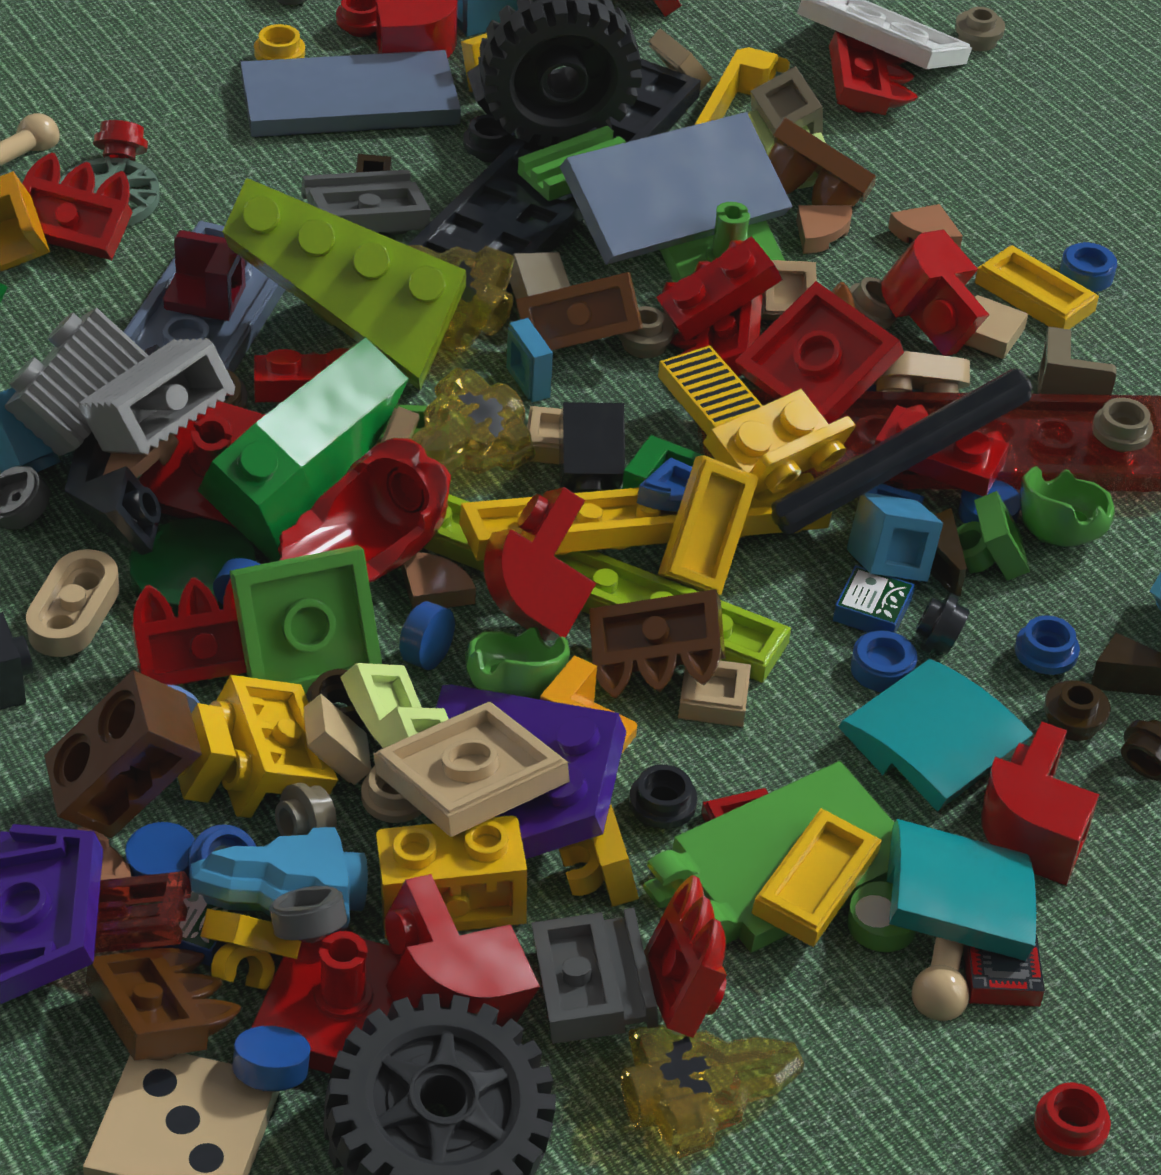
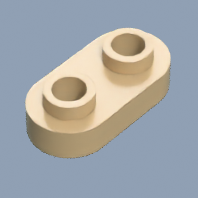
[873,351,970,400]
[26,549,120,657]

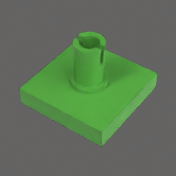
[229,545,382,693]

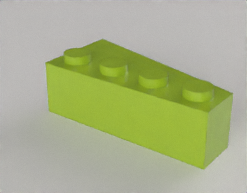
[222,178,466,391]

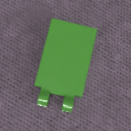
[643,761,894,953]

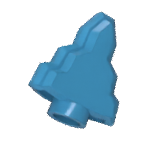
[189,827,368,935]

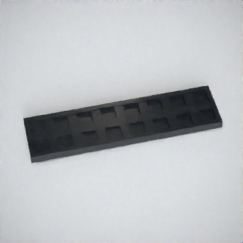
[408,58,701,315]

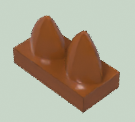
[768,117,876,207]
[516,272,643,351]

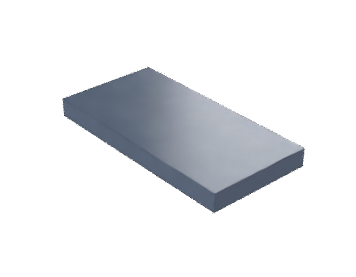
[241,50,461,137]
[560,112,793,265]
[124,221,285,373]

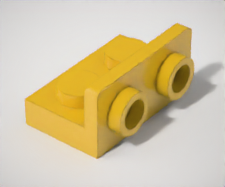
[703,389,856,496]
[210,675,338,818]
[376,815,527,939]

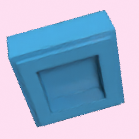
[506,318,553,402]

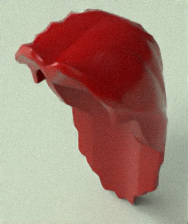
[278,438,451,583]

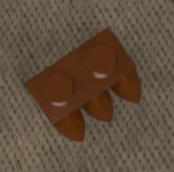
[589,589,726,698]
[86,948,241,1061]

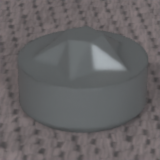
[0,466,50,530]
[269,886,347,943]

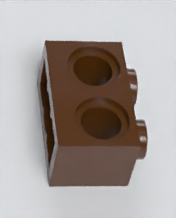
[44,670,202,839]

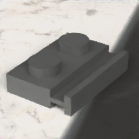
[301,169,431,235]
[531,908,659,1044]

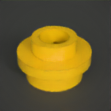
[254,24,305,60]

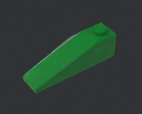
[197,337,409,562]

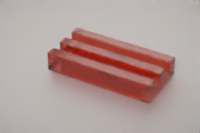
[94,871,192,953]

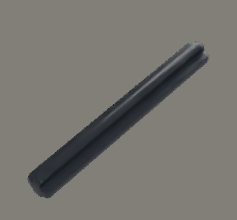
[771,368,1033,535]

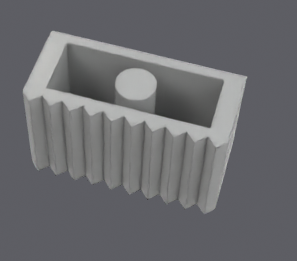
[4,308,149,456]
[79,338,235,454]

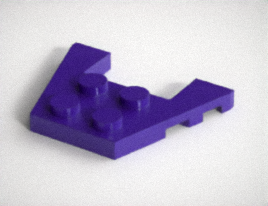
[436,684,626,859]
[0,824,103,1004]

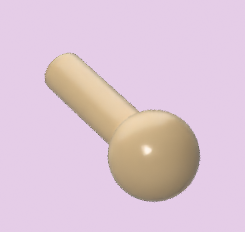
[0,113,60,166]
[912,937,969,1021]

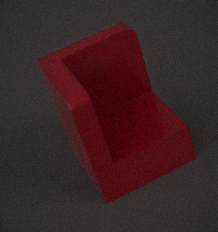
[163,230,246,321]

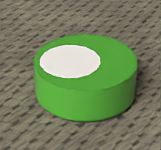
[847,881,917,952]

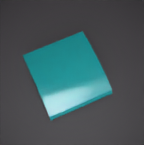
[838,659,1033,812]
[887,819,1036,961]

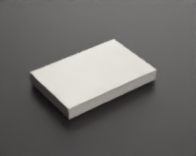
[797,0,972,69]

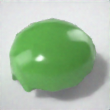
[1020,466,1115,547]
[465,627,570,699]

